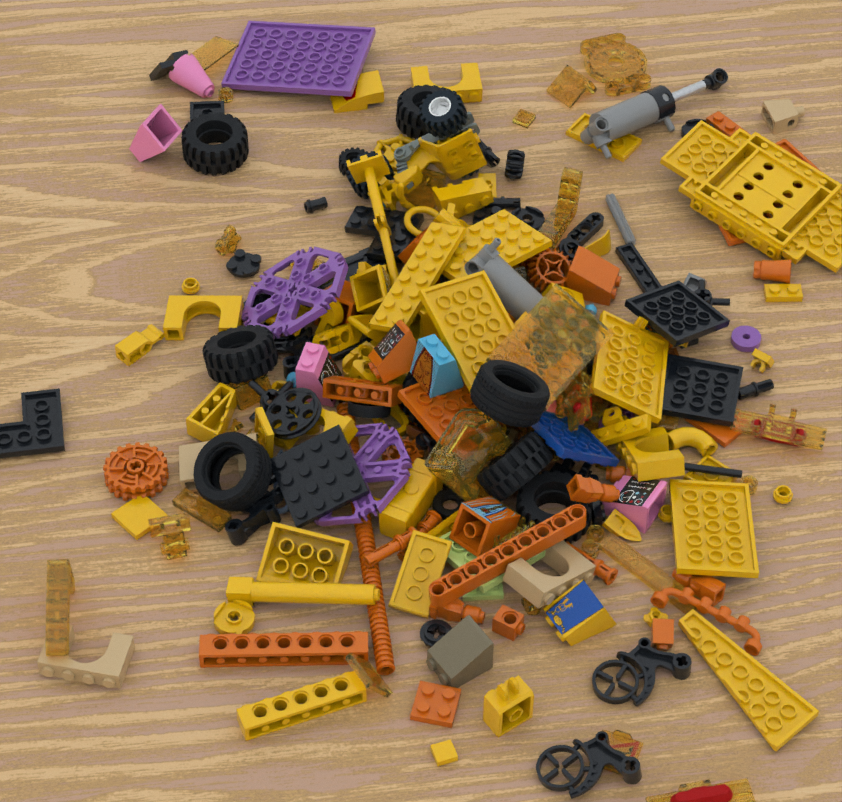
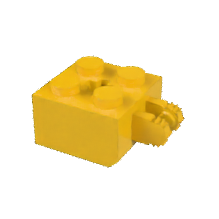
[483,675,534,738]

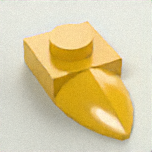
[602,509,642,542]

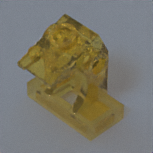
[148,512,191,560]

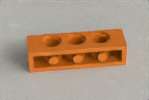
[322,375,403,407]

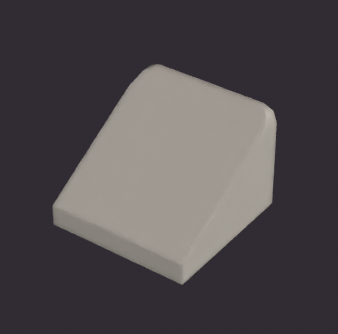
[683,273,707,292]

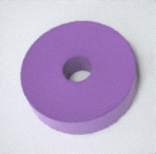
[731,326,761,352]

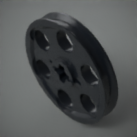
[265,388,322,440]

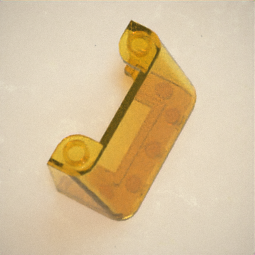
[425,408,511,501]

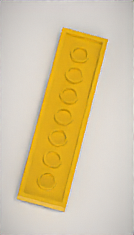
[369,222,466,332]

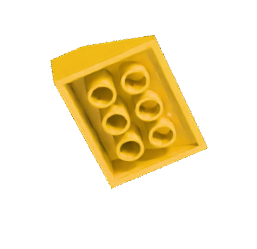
[256,522,354,583]

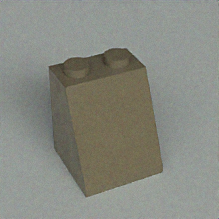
[426,615,494,688]

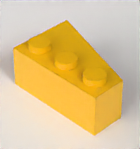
[431,177,494,219]
[186,382,237,442]

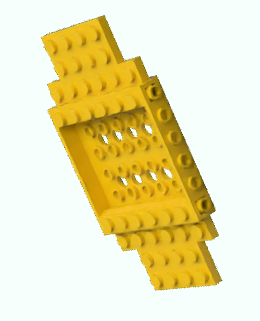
[660,120,842,273]

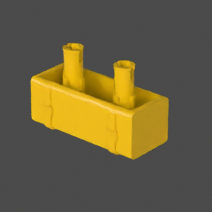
[373,458,443,538]

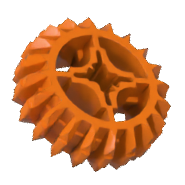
[527,248,572,293]

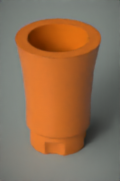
[753,259,792,284]

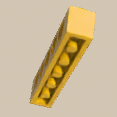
[236,670,367,741]

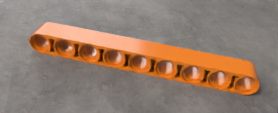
[429,504,586,607]

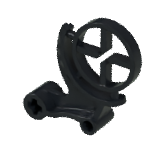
[263,322,315,379]
[225,471,284,546]
[592,637,692,706]
[536,731,642,799]

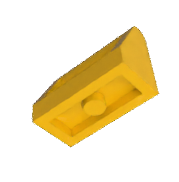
[347,314,388,343]

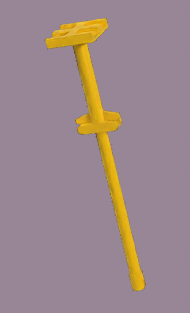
[346,150,399,285]

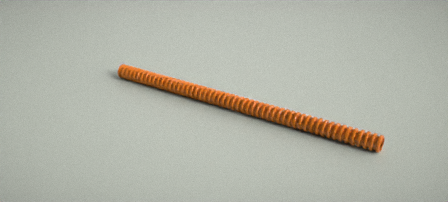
[336,402,395,675]

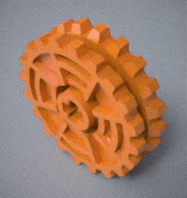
[103,442,169,501]

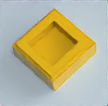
[430,739,458,767]

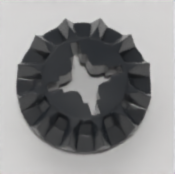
[558,238,581,261]
[420,619,452,646]

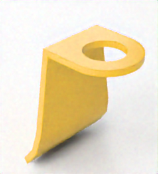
[585,230,611,257]

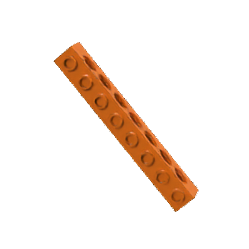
[199,631,369,668]

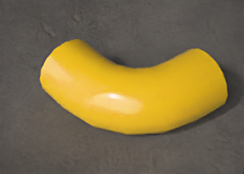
[667,427,718,457]

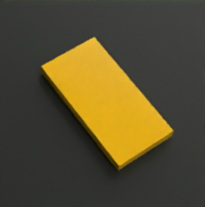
[566,113,642,162]
[388,530,452,619]

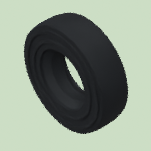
[432,488,465,520]

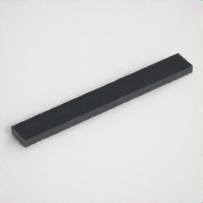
[615,243,699,349]

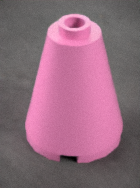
[169,53,215,98]

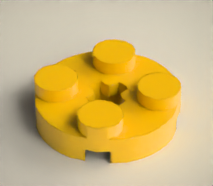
[214,599,255,634]

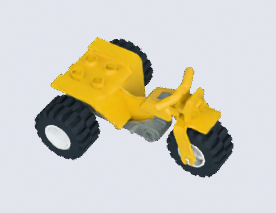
[347,89,487,211]

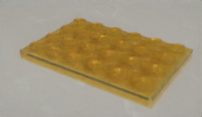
[486,283,614,411]

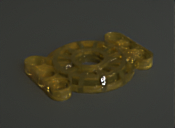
[580,33,651,97]

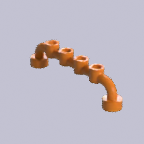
[650,587,762,656]

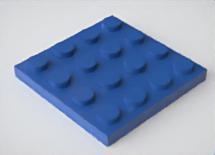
[532,411,620,467]

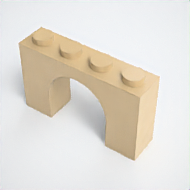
[179,433,259,494]
[503,540,596,609]
[37,622,135,689]

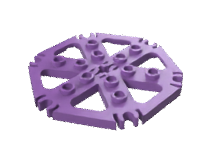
[242,246,349,339]
[314,423,412,526]

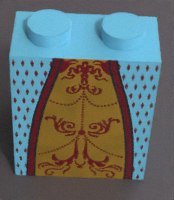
[410,334,464,398]

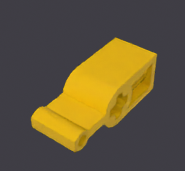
[115,324,165,366]

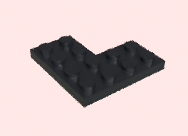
[345,206,424,263]
[0,388,65,458]

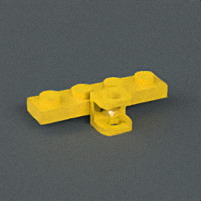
[590,406,652,446]

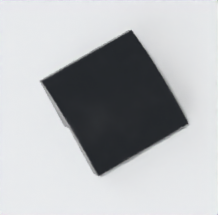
[149,50,188,81]

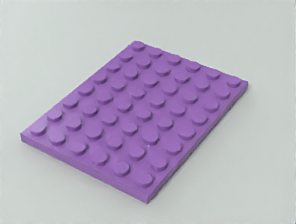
[221,21,376,97]

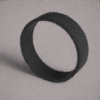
[348,401,391,418]

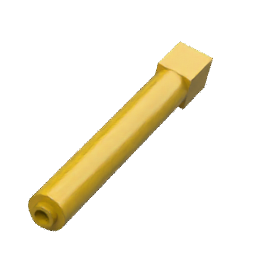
[226,577,380,606]

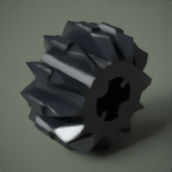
[505,149,525,179]

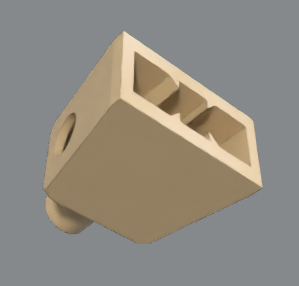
[761,99,805,135]

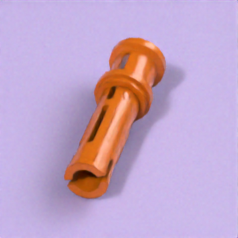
[397,510,442,562]
[362,526,417,568]
[566,541,618,585]

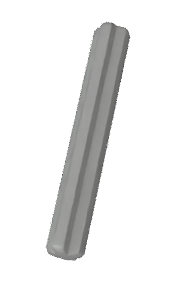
[606,193,636,245]

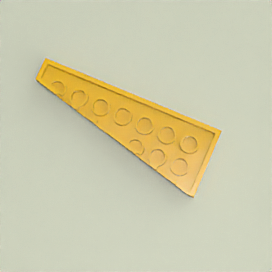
[678,609,819,752]

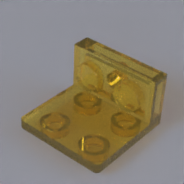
[547,65,597,108]
[404,168,446,209]
[222,374,272,411]

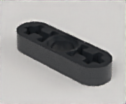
[567,212,604,246]

